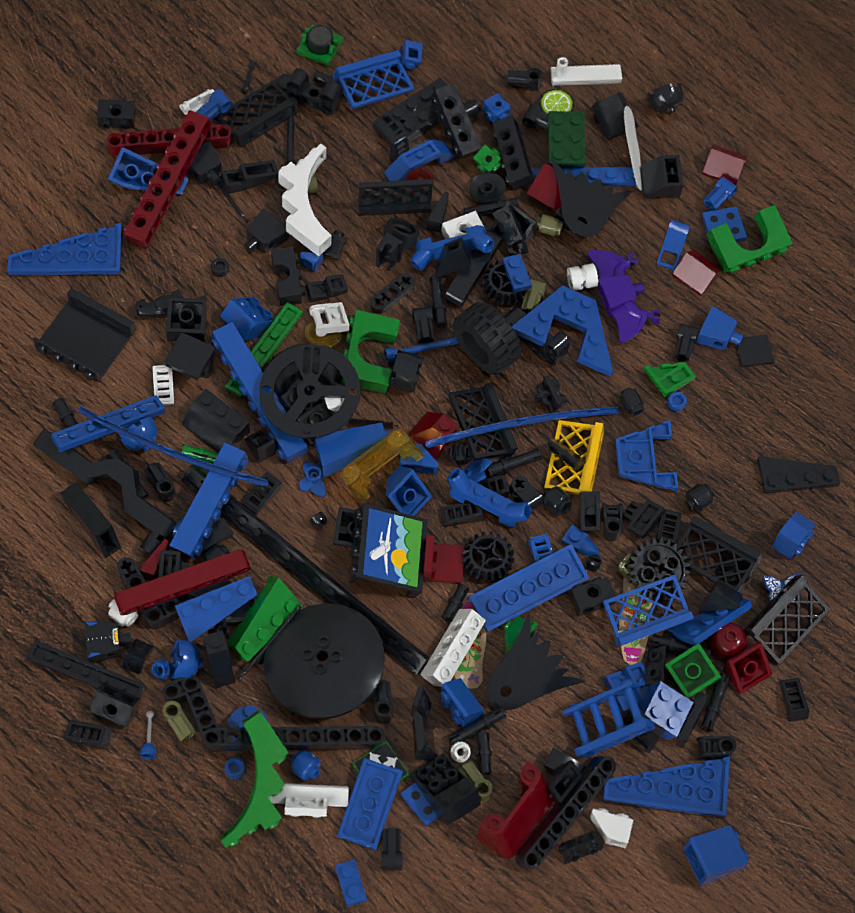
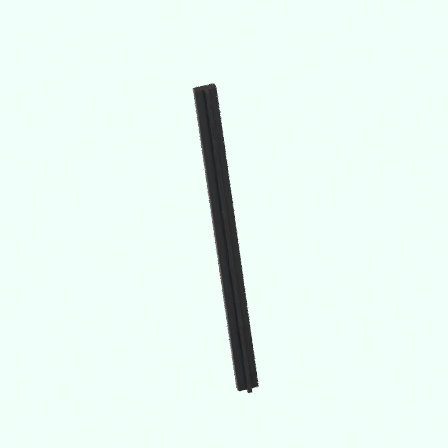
[181,465,429,675]

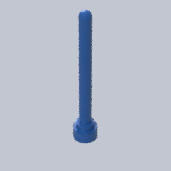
[384,337,458,363]

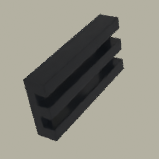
[158,550,181,578]

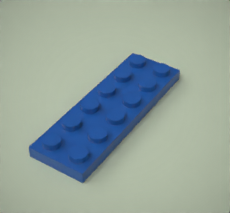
[468,544,590,632]

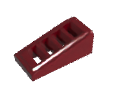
[139,539,170,581]

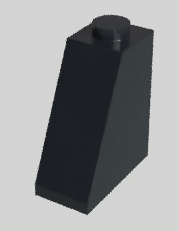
[203,631,236,689]

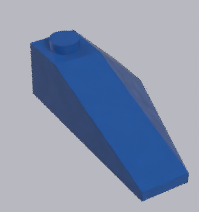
[108,147,189,195]

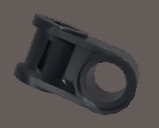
[509,476,543,512]
[601,503,623,541]
[696,736,737,761]

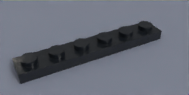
[26,640,146,698]

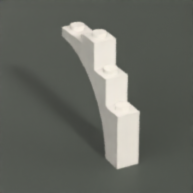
[278,144,331,256]

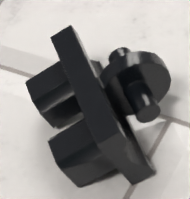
[534,375,568,413]

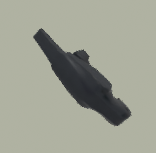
[136,289,206,318]

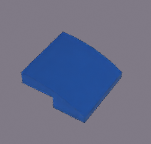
[603,662,650,714]

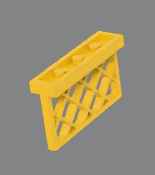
[544,420,604,495]

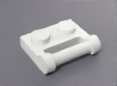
[309,302,350,337]

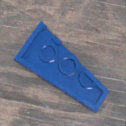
[175,576,257,642]

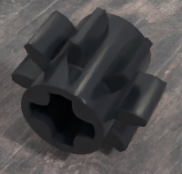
[448,442,471,466]

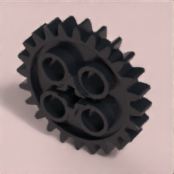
[627,538,691,601]

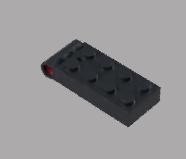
[373,77,463,145]

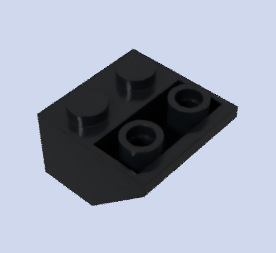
[641,155,683,198]

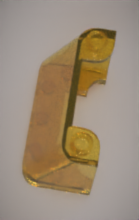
[341,429,424,502]

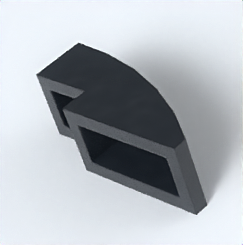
[220,160,279,194]

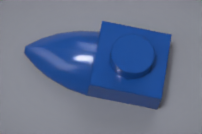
[561,525,600,556]

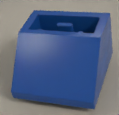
[220,296,274,341]
[439,678,484,728]

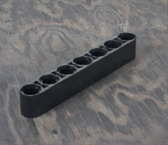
[515,756,617,869]

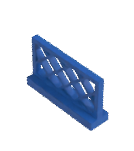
[333,50,414,109]
[602,574,694,646]

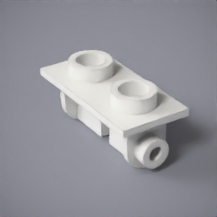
[179,89,214,115]

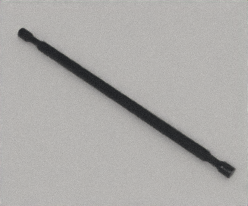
[216,184,249,223]
[237,605,302,681]

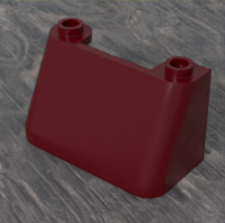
[477,761,554,859]

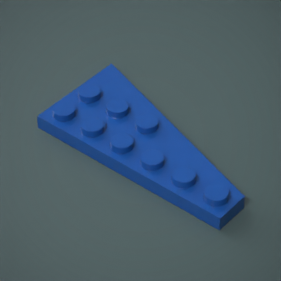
[7,223,122,275]
[603,757,730,818]

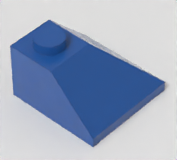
[385,466,433,516]

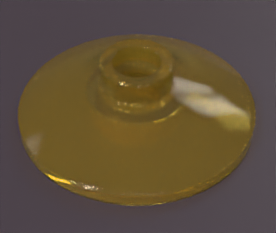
[304,320,342,347]

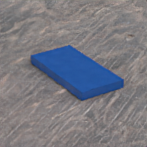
[337,758,403,850]

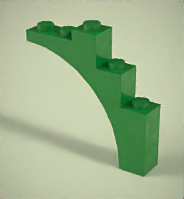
[219,710,288,848]

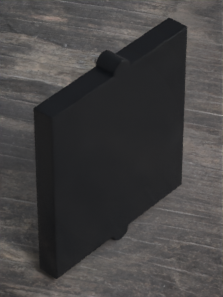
[736,335,774,367]

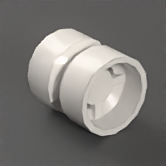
[567,263,598,291]

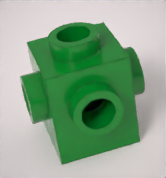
[473,145,501,173]

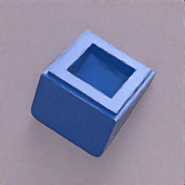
[300,252,323,272]

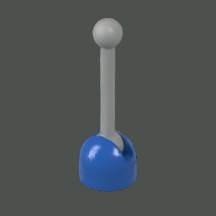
[140,711,157,760]

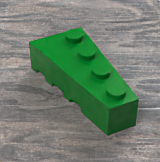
[227,576,303,662]

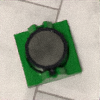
[297,24,344,66]

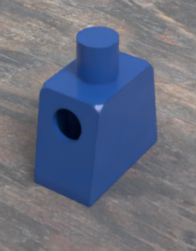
[696,306,744,350]

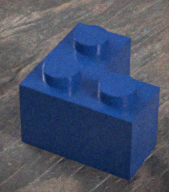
[772,512,816,560]

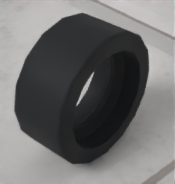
[383,218,420,249]

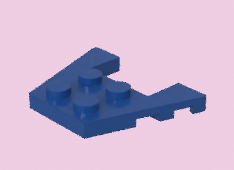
[615,420,678,491]

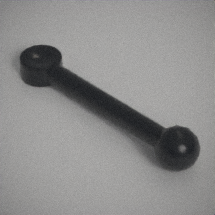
[242,61,256,93]

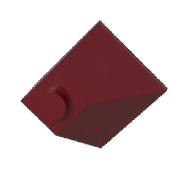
[404,411,459,460]

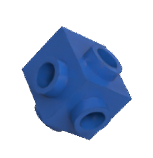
[483,93,511,123]

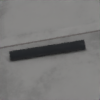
[287,116,294,165]

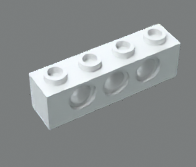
[420,609,486,687]

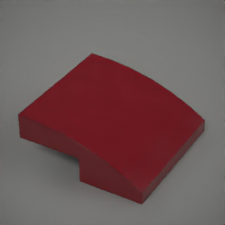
[526,163,561,212]

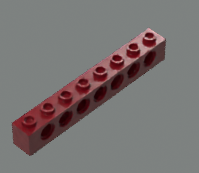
[124,110,212,249]

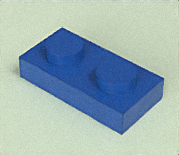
[502,254,532,293]
[335,860,367,907]

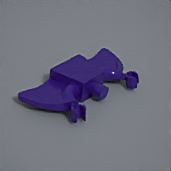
[588,250,660,343]

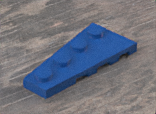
[668,598,752,646]

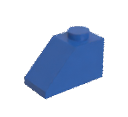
[400,441,438,475]

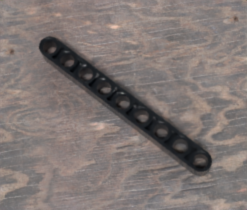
[201,726,385,751]

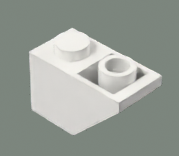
[590,808,633,848]

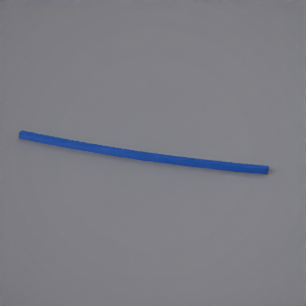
[77,406,268,487]
[425,407,620,448]

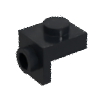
[122,639,154,674]

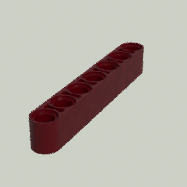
[107,124,232,156]
[114,549,251,616]

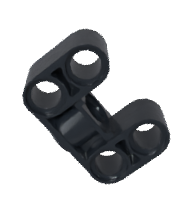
[287,68,341,115]

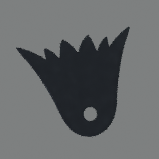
[550,158,632,237]
[487,613,585,710]

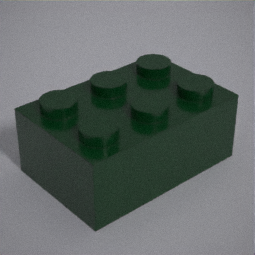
[547,111,585,168]

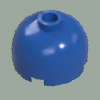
[118,416,158,453]
[169,640,204,680]

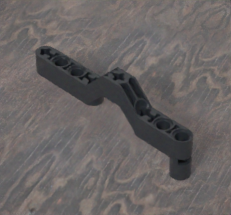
[33,428,177,555]

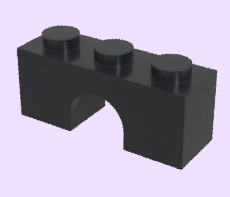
[271,246,305,306]

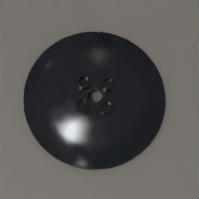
[264,604,385,719]

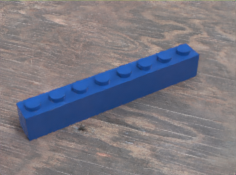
[211,322,308,464]

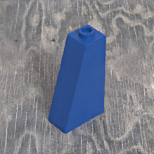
[315,423,389,477]

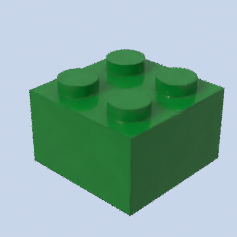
[665,643,722,699]

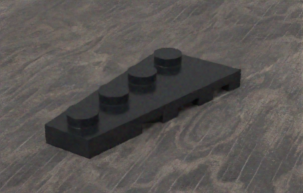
[757,456,840,494]

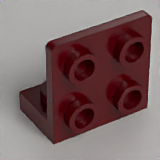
[423,535,465,583]

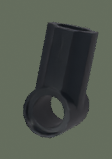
[507,68,542,91]
[522,104,548,131]
[412,307,434,344]
[674,323,698,362]
[145,462,176,502]
[374,680,393,724]
[381,828,402,870]

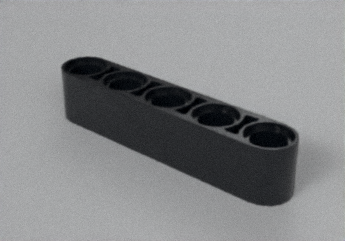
[445,229,503,307]

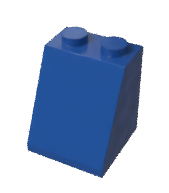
[683,825,749,886]

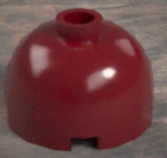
[707,622,748,663]

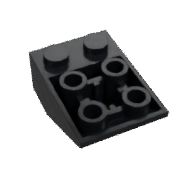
[410,753,481,826]

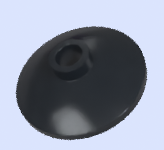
[470,172,506,203]

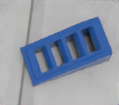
[528,534,553,563]

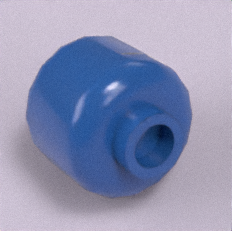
[290,750,321,781]

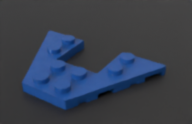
[512,286,613,377]

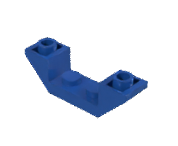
[384,140,455,181]

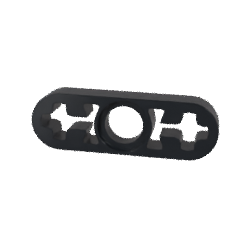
[371,273,415,314]

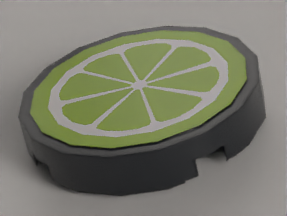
[539,89,574,114]

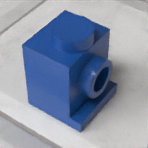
[400,40,422,70]

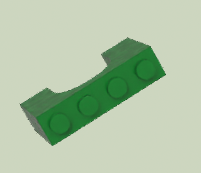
[706,205,793,274]
[339,310,400,394]

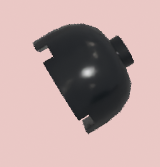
[647,83,684,114]

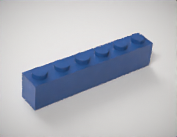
[169,443,249,560]

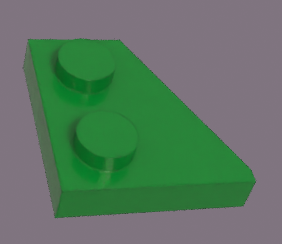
[644,362,696,397]

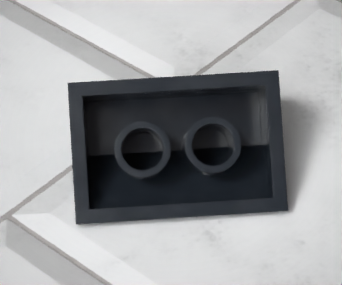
[182,389,250,453]

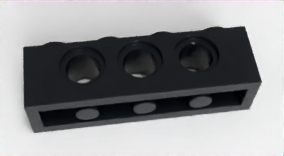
[431,83,481,161]
[492,115,535,190]

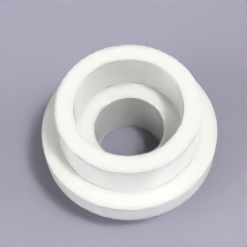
[450,742,471,762]

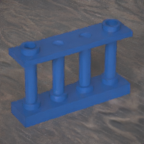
[562,679,655,759]

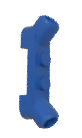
[411,225,494,271]
[447,468,531,527]

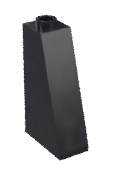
[60,482,121,558]

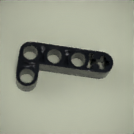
[504,307,570,366]
[117,557,180,630]
[163,675,219,752]

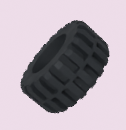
[453,302,522,375]

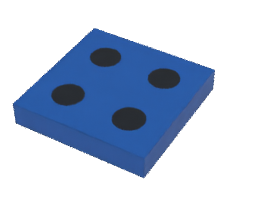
[702,207,747,242]
[400,783,438,827]

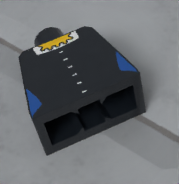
[85,621,132,664]

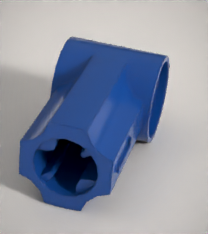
[196,89,232,121]
[703,177,738,211]

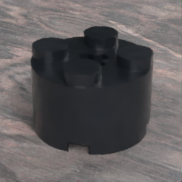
[389,350,424,392]

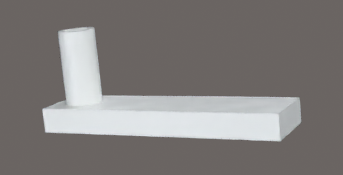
[550,57,622,86]

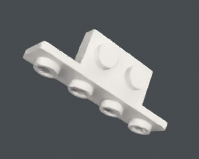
[268,784,349,818]

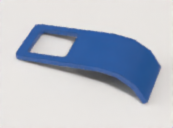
[657,220,690,270]

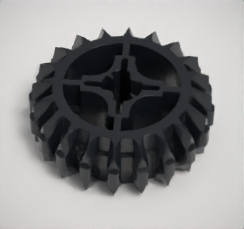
[481,260,531,307]
[462,531,515,583]

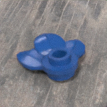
[463,458,493,482]

